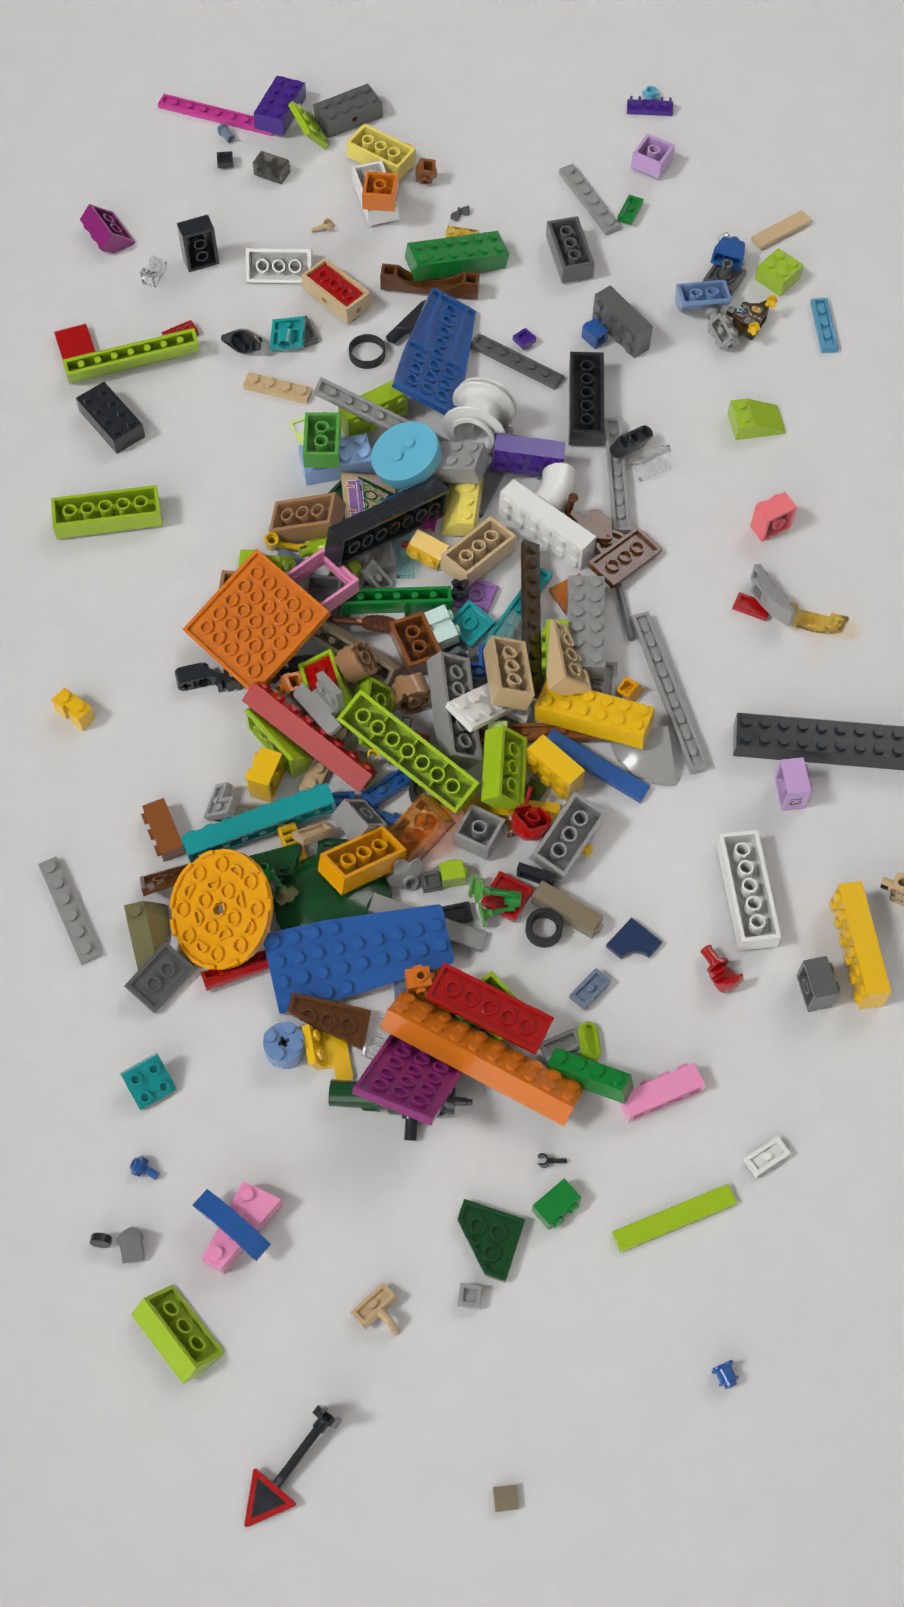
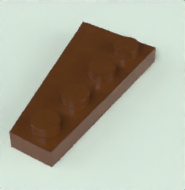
[287,992,371,1051]

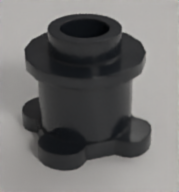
[451,579,469,602]

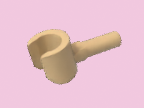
[311,218,334,232]

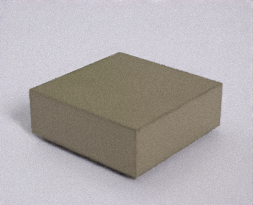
[493,1485,518,1512]

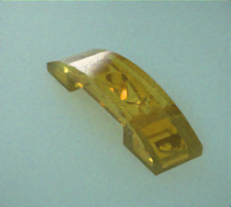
[790,602,849,634]

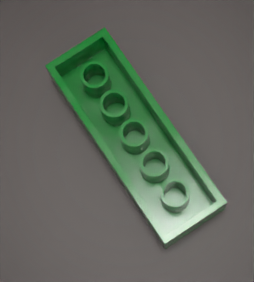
[405,231,509,281]

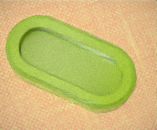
[577,1021,601,1061]

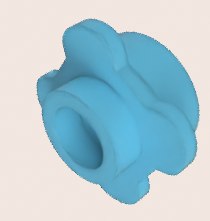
[642,86,660,100]

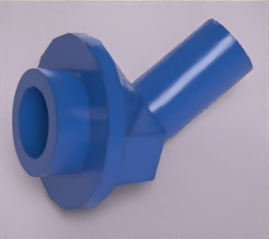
[130,1155,160,1180]

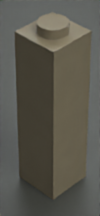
[531,880,604,939]

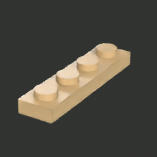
[243,372,313,404]

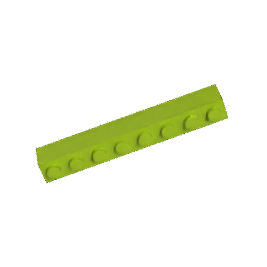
[62,328,200,383]

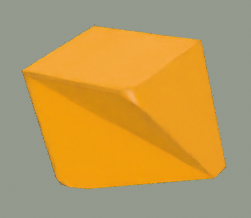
[615,676,644,702]

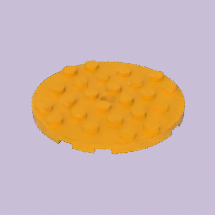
[169,849,273,970]

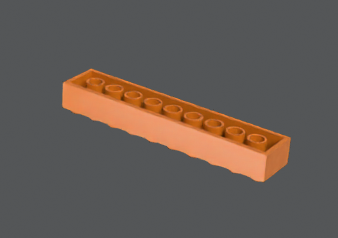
[380,991,585,1126]

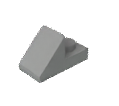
[359,559,395,588]

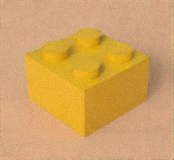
[245,747,285,803]

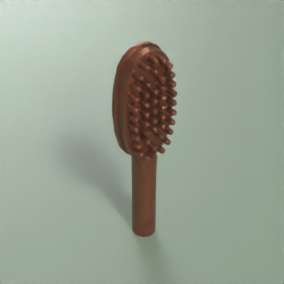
[333,614,395,632]

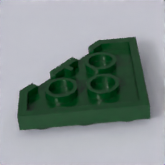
[457,1199,525,1283]

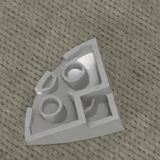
[610,726,676,786]

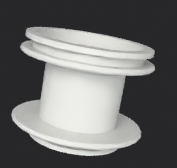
[443,377,516,453]

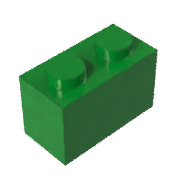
[531,1178,582,1230]

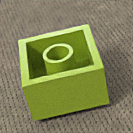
[755,248,804,296]

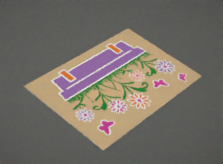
[341,472,395,519]

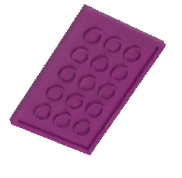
[352,1034,463,1126]

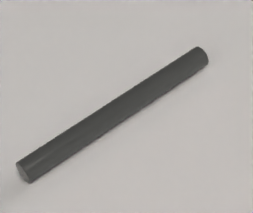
[615,583,635,641]

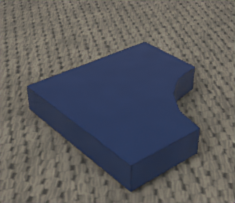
[606,917,662,959]

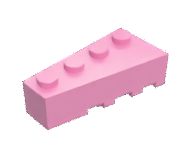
[202,1181,283,1274]

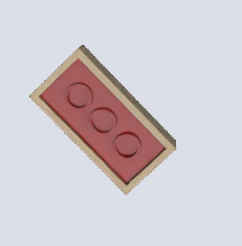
[301,258,371,324]

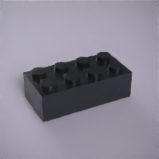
[76,382,145,454]

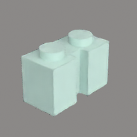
[424,604,461,650]

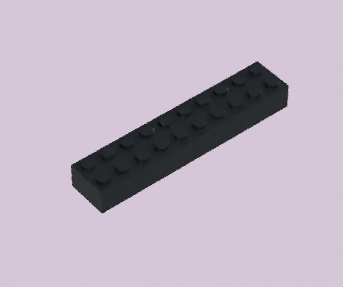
[733,713,904,770]

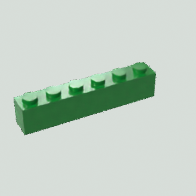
[342,586,452,616]

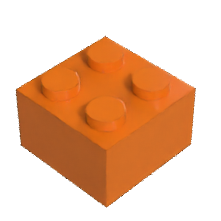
[362,171,399,212]

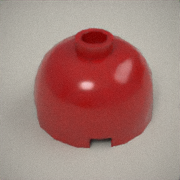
[511,804,551,841]

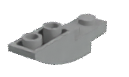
[750,564,795,626]

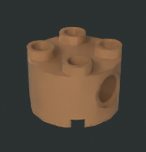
[334,640,378,683]
[391,672,431,715]

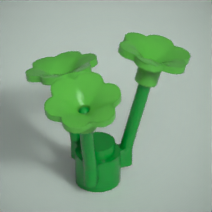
[468,873,521,927]

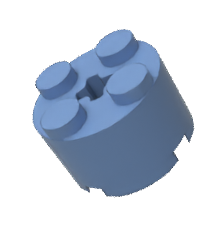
[263,1021,306,1069]

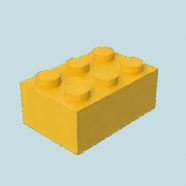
[526,735,585,802]

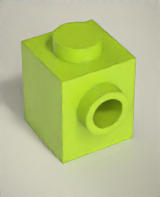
[439,859,469,889]

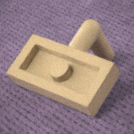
[350,1283,400,1335]

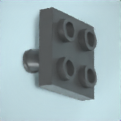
[703,259,747,296]

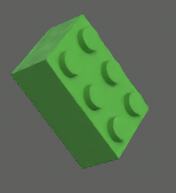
[303,412,341,468]

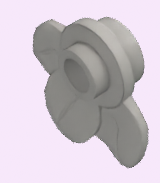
[387,858,423,890]

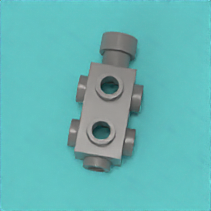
[705,305,741,352]

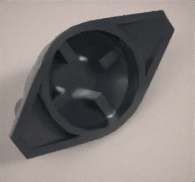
[221,328,263,354]

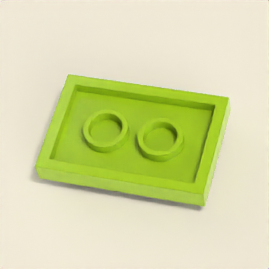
[288,101,329,150]

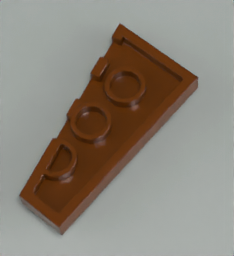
[140,864,188,897]

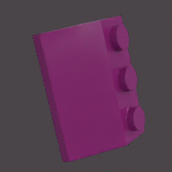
[80,204,135,254]

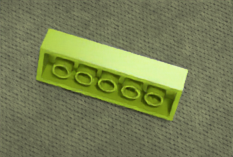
[51,485,163,539]

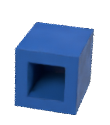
[581,318,608,349]

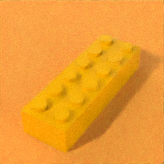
[534,680,655,750]
[829,881,891,1010]

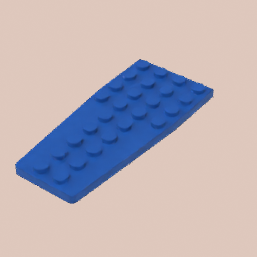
[391,288,476,415]
[264,904,454,1014]

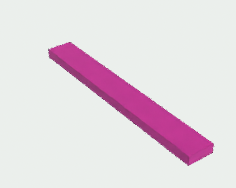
[158,94,274,136]

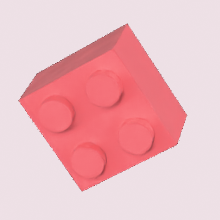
[750,492,797,542]

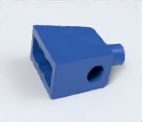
[710,236,745,271]

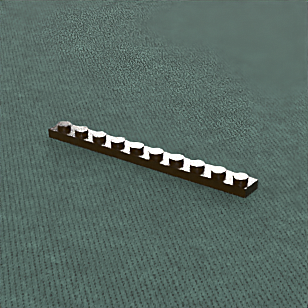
[521,539,542,700]

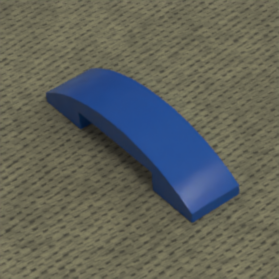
[192,1189,271,1261]

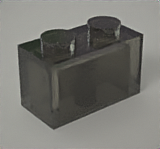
[252,150,290,185]

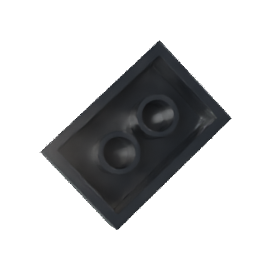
[177,214,220,272]

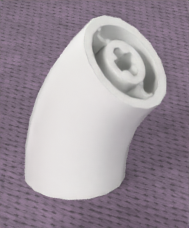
[535,463,575,512]

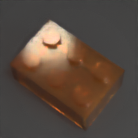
[388,793,456,863]

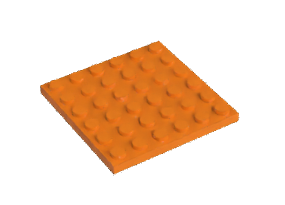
[182,548,331,690]

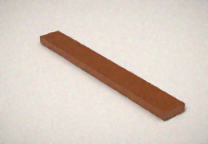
[479,723,605,744]

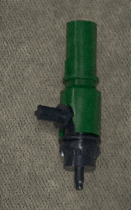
[328,1079,473,1141]

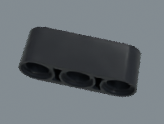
[609,425,653,458]

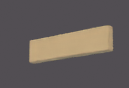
[751,210,812,250]

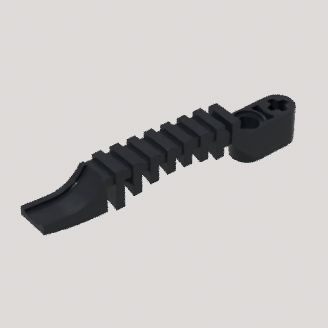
[174,655,316,693]

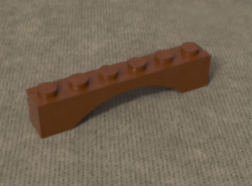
[380,263,480,299]

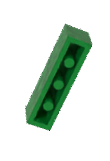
[547,1048,634,1104]

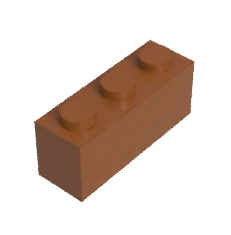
[141,798,186,862]

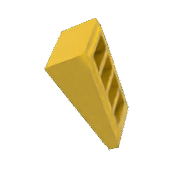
[277,822,307,862]

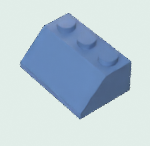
[675,280,732,311]

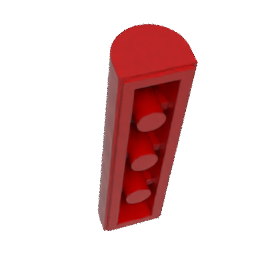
[200,950,269,991]

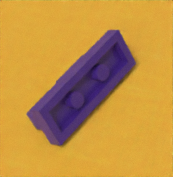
[627,96,673,116]

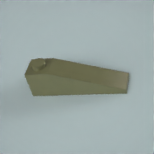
[124,901,170,970]

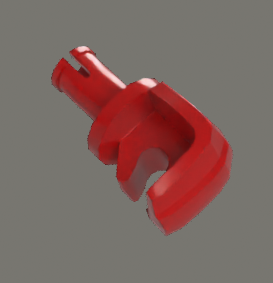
[700,945,743,993]

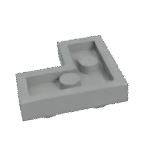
[204,782,239,821]

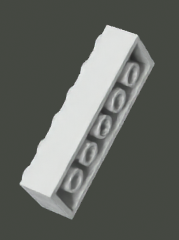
[499,479,596,570]
[716,830,781,951]

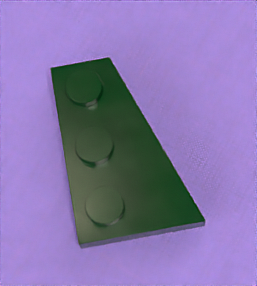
[249,843,302,879]

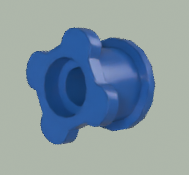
[711,1360,740,1389]

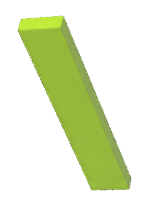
[612,1184,737,1253]

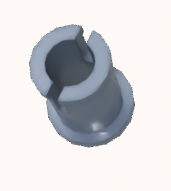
[217,123,235,143]

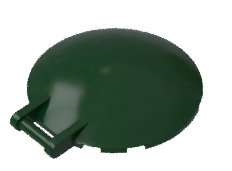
[274,838,392,930]

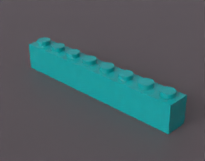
[181,783,337,863]

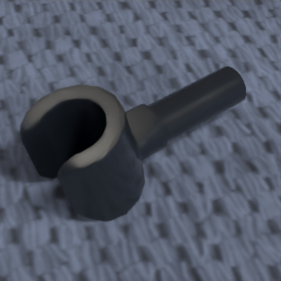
[537,1153,567,1168]

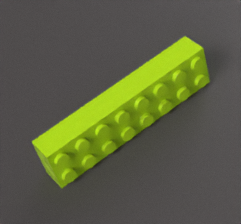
[337,689,482,816]

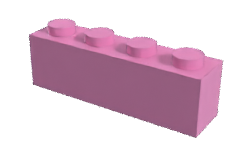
[619,1063,705,1123]

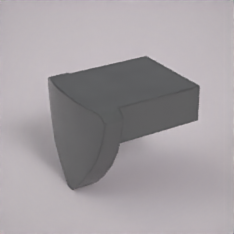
[117,1227,145,1263]

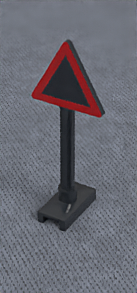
[244,1405,342,1527]

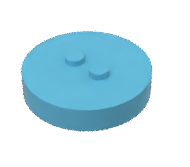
[371,421,442,489]

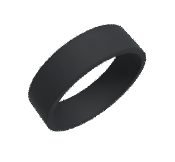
[349,334,386,369]

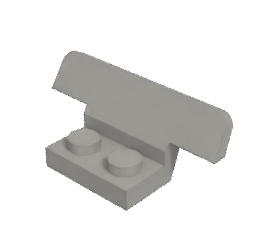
[293,671,345,736]

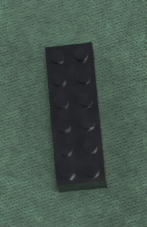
[568,351,604,446]

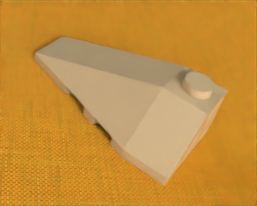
[546,619,592,696]

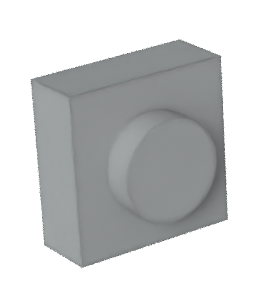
[457,1283,482,1310]

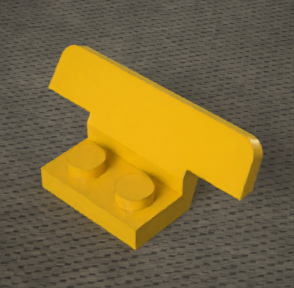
[302,1024,353,1081]

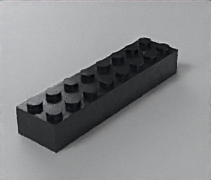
[324,478,450,567]

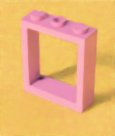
[286,548,360,612]

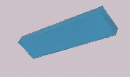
[810,298,839,353]

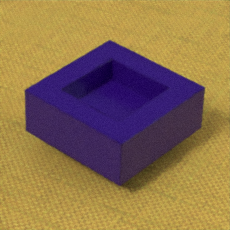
[513,328,536,350]

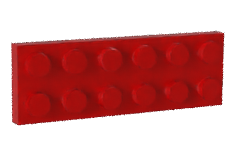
[425,962,554,1055]

